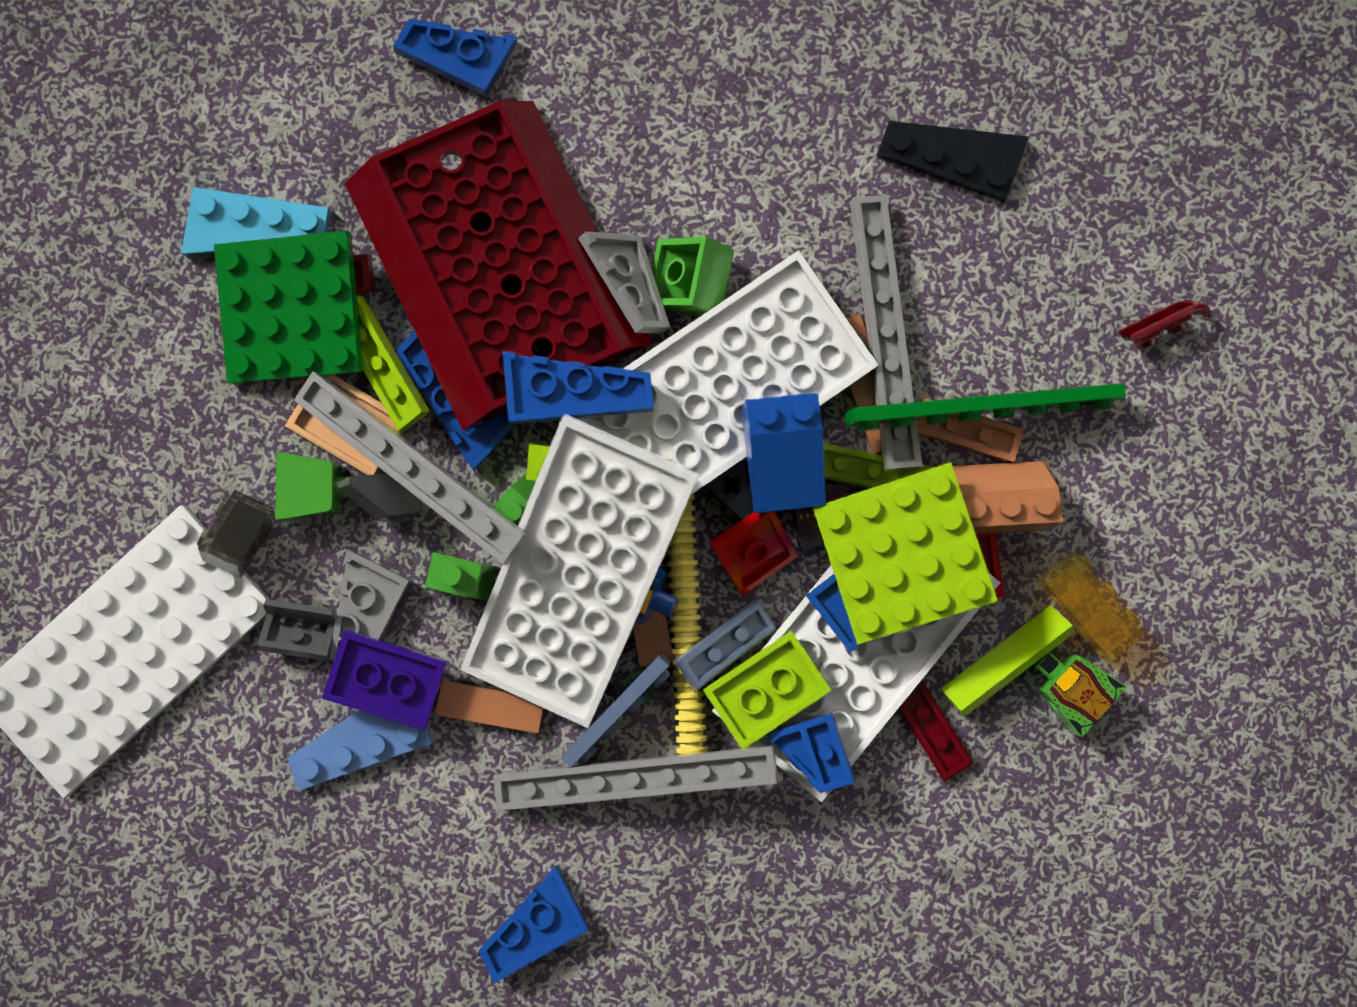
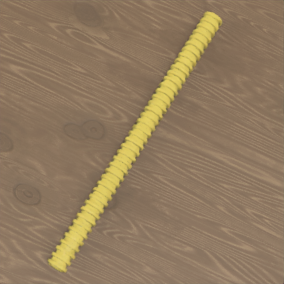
[666,495,708,755]

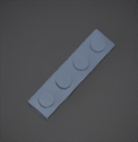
[561,652,672,768]

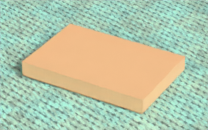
[285,375,405,475]

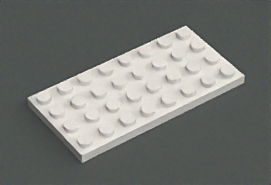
[575,250,878,495]
[460,414,700,728]
[0,505,269,798]
[712,565,1001,802]

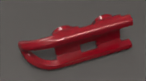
[1118,300,1212,349]

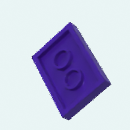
[322,629,448,730]

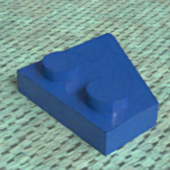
[766,712,856,793]

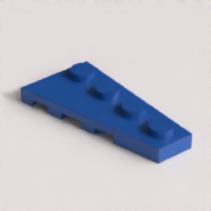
[395,330,518,472]
[503,351,654,425]

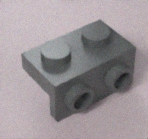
[257,597,337,661]

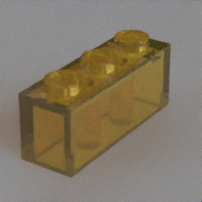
[1035,553,1145,662]

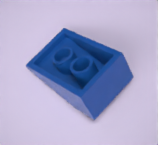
[741,393,826,514]

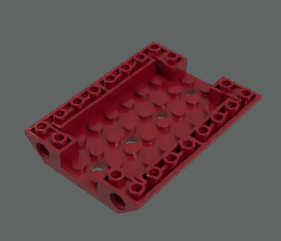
[345,101,652,432]

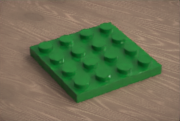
[214,231,364,384]

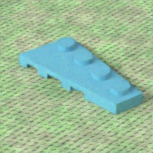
[181,187,331,257]

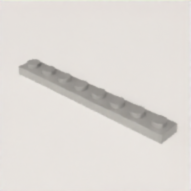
[850,195,922,471]
[294,372,528,565]
[493,745,778,811]

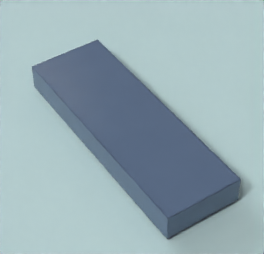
[674,600,777,690]

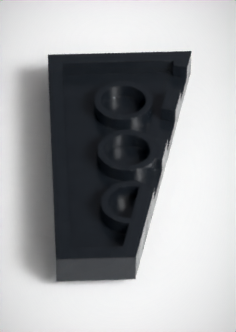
[876,121,1029,203]

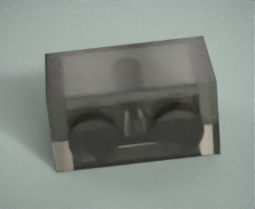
[197,490,276,578]

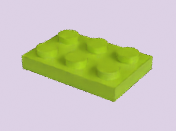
[703,630,832,749]

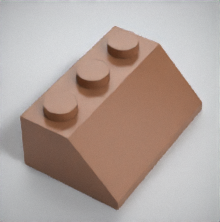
[953,461,1063,534]

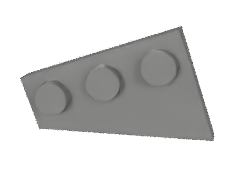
[578,231,670,334]
[329,549,411,661]

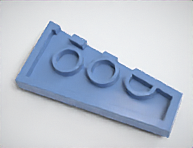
[287,710,433,791]

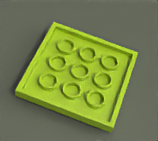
[813,462,998,645]

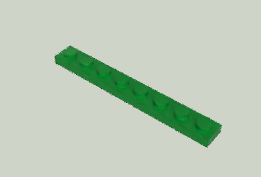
[845,383,1126,432]

